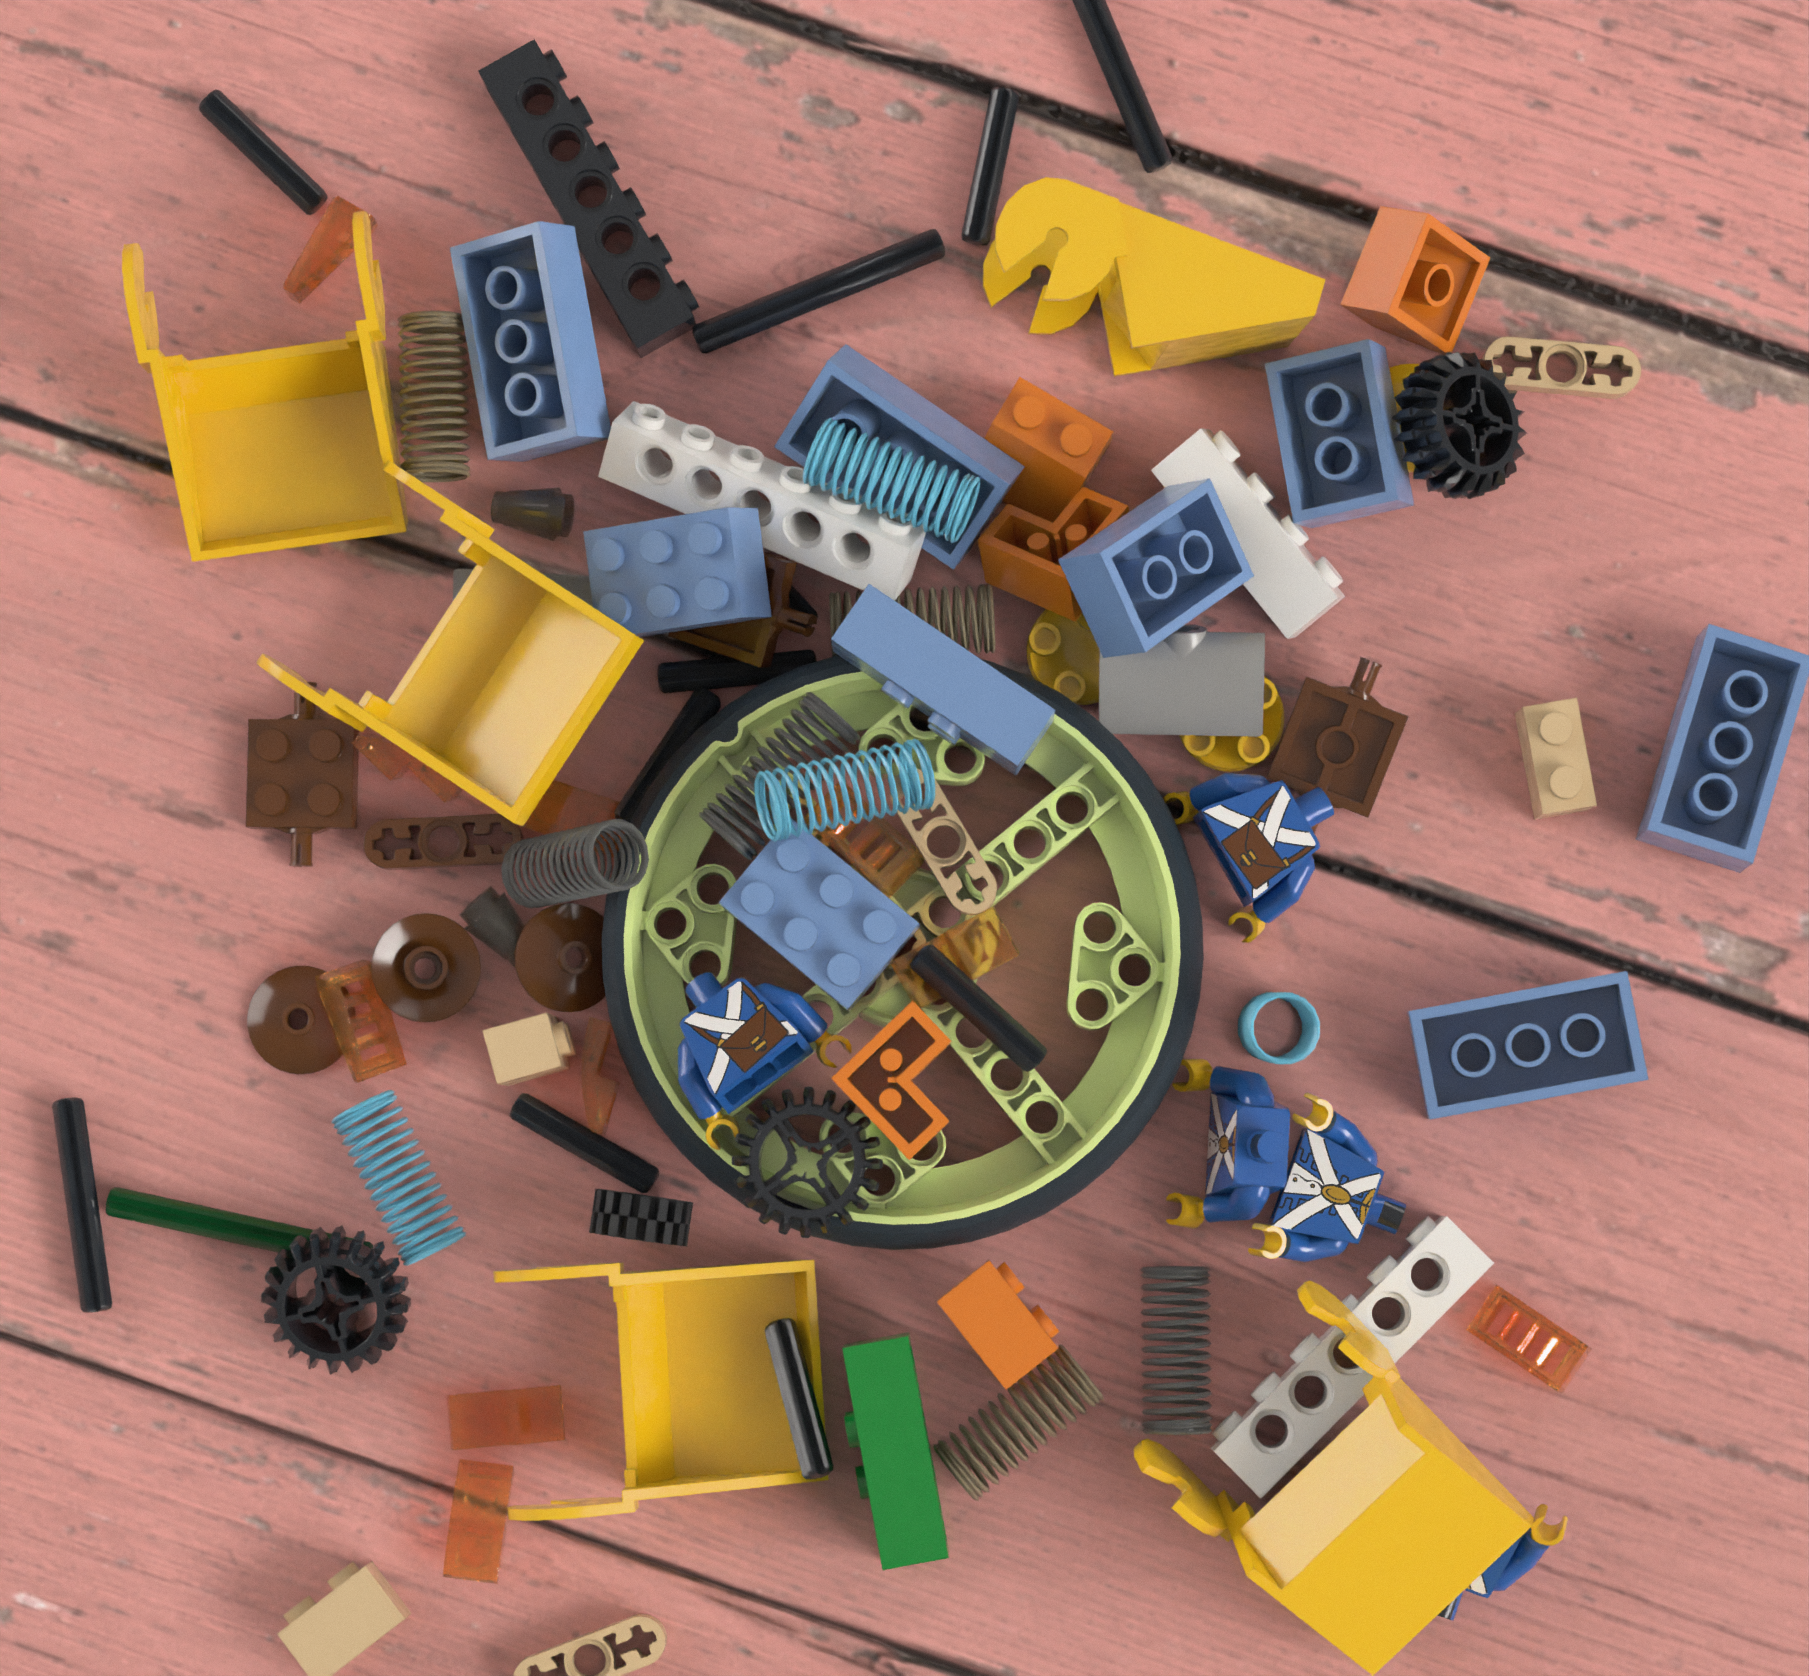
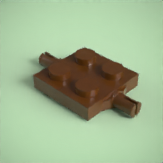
[668,551,817,668]
[1266,657,1409,834]
[246,682,359,867]

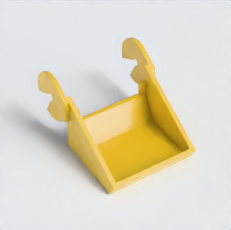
[983,177,1326,377]
[122,211,408,562]
[256,460,644,827]
[493,1260,829,1521]
[1133,1280,1534,1676]

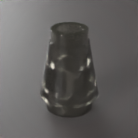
[491,487,575,541]
[459,886,525,967]

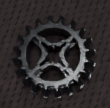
[1392,352,1527,499]
[732,1086,883,1238]
[261,1225,411,1375]

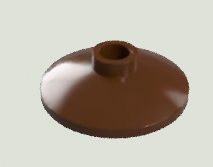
[514,903,606,1012]
[371,913,481,1022]
[247,966,356,1074]

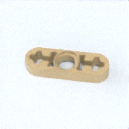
[1482,337,1641,399]
[890,769,997,915]
[513,1614,667,1676]

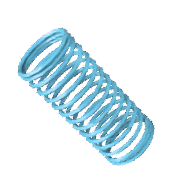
[802,418,980,543]
[754,738,935,842]
[1238,992,1320,1064]
[331,1090,467,1266]

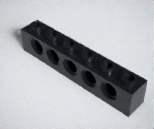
[478,39,699,358]

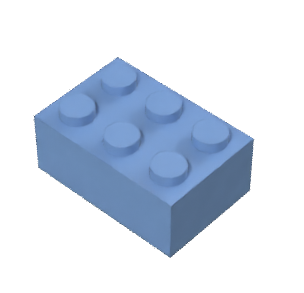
[1265,339,1414,528]
[1058,478,1254,658]
[583,507,772,637]
[719,818,920,1012]

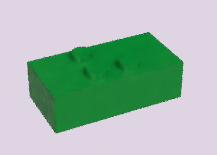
[842,1332,949,1570]

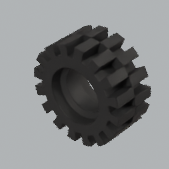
[589,1189,693,1246]

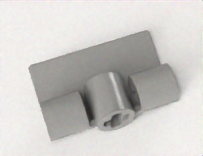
[1099,624,1265,737]

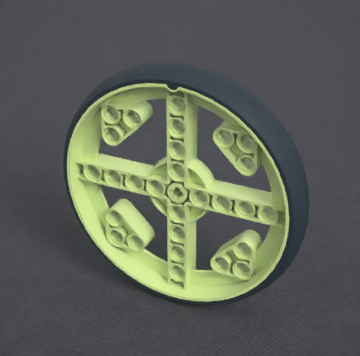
[602,655,1204,1250]

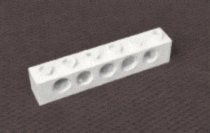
[598,401,928,601]
[1211,1216,1494,1499]

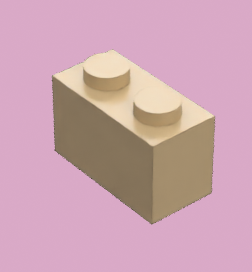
[1515,698,1597,820]
[482,1012,576,1086]
[277,1561,412,1676]

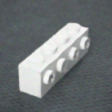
[1151,428,1345,639]

